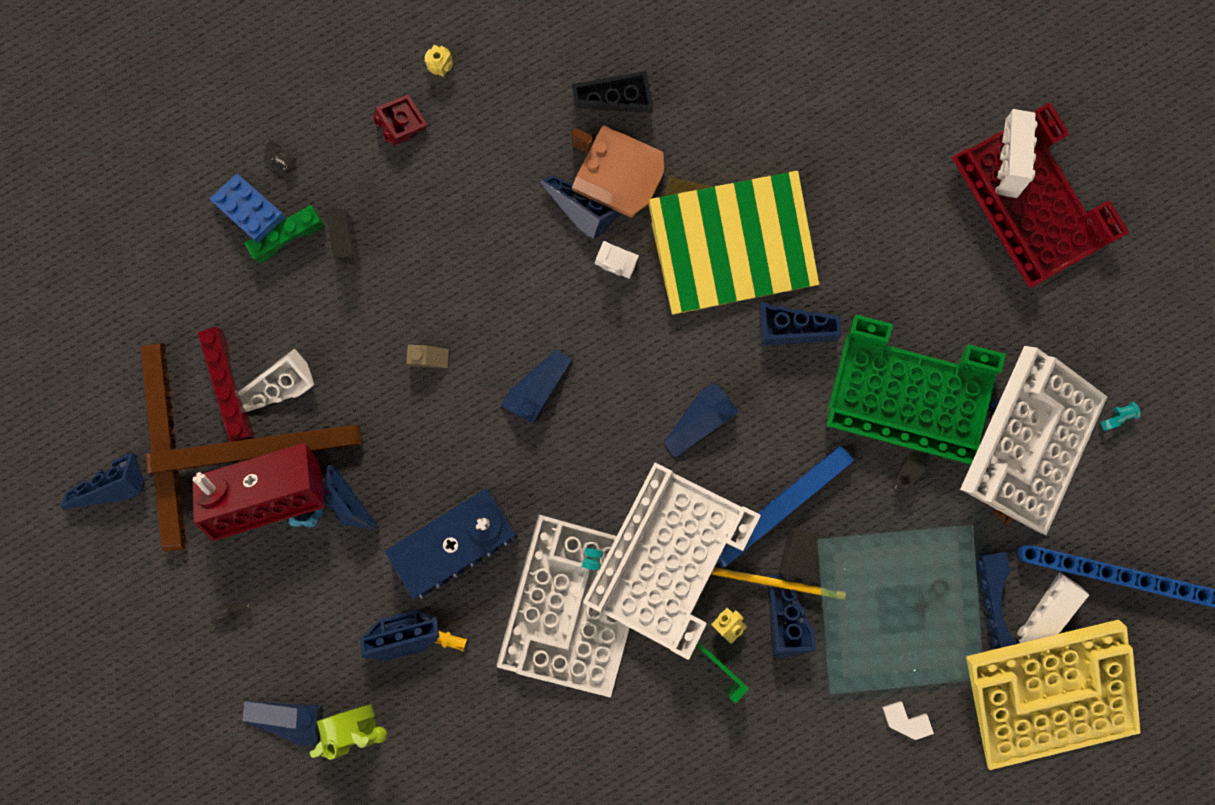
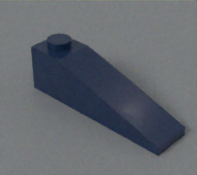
[541,175,620,238]
[501,350,572,425]
[60,452,144,509]
[768,574,816,657]
[242,701,323,746]

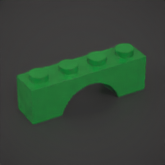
[244,205,325,263]

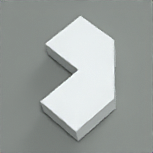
[882,701,934,740]

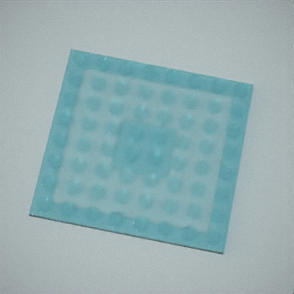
[817,524,982,694]

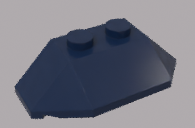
[323,465,379,529]
[360,609,439,661]

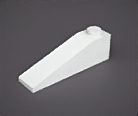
[238,349,314,412]

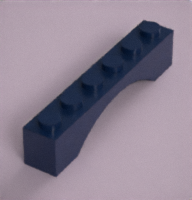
[976,551,1018,649]

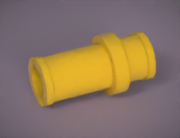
[435,631,467,651]

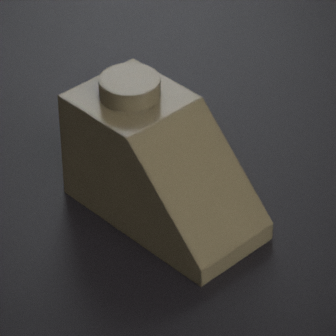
[406,345,449,368]

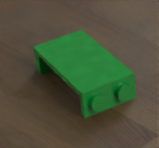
[696,641,749,704]

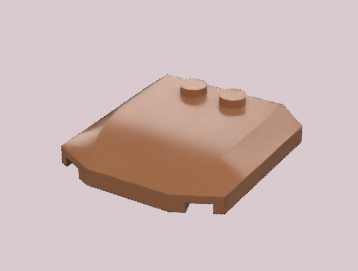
[572,125,664,218]

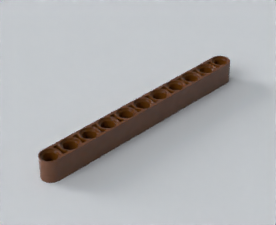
[141,343,187,552]
[145,425,362,474]

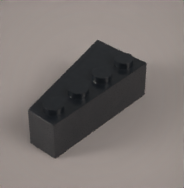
[572,71,653,113]

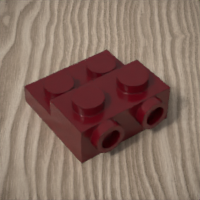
[373,94,428,146]

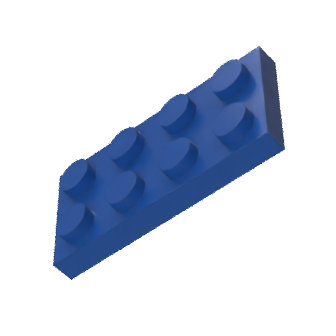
[209,174,285,243]

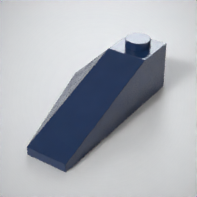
[664,383,739,458]

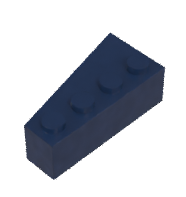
[759,302,842,346]

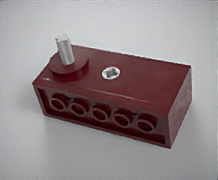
[193,443,325,541]

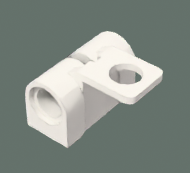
[595,241,639,279]

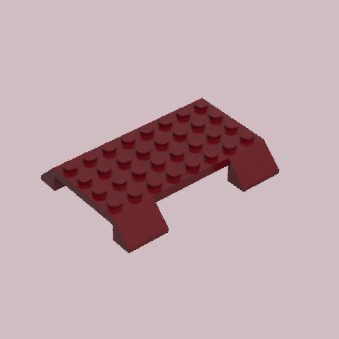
[951,102,1129,288]

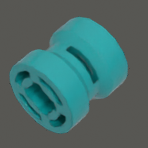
[581,547,604,571]

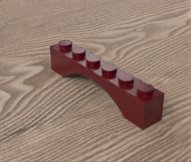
[197,327,255,442]

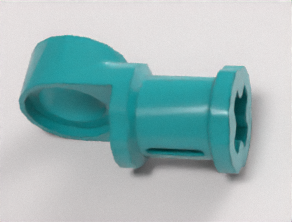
[1100,402,1140,431]

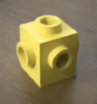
[425,45,453,77]
[711,608,747,644]

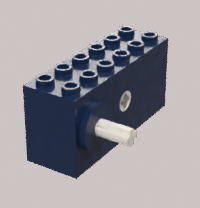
[384,488,518,599]

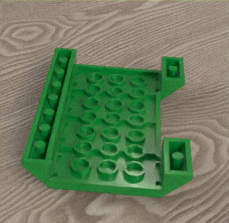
[827,314,1006,465]

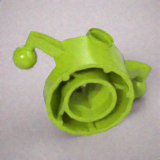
[310,704,387,760]

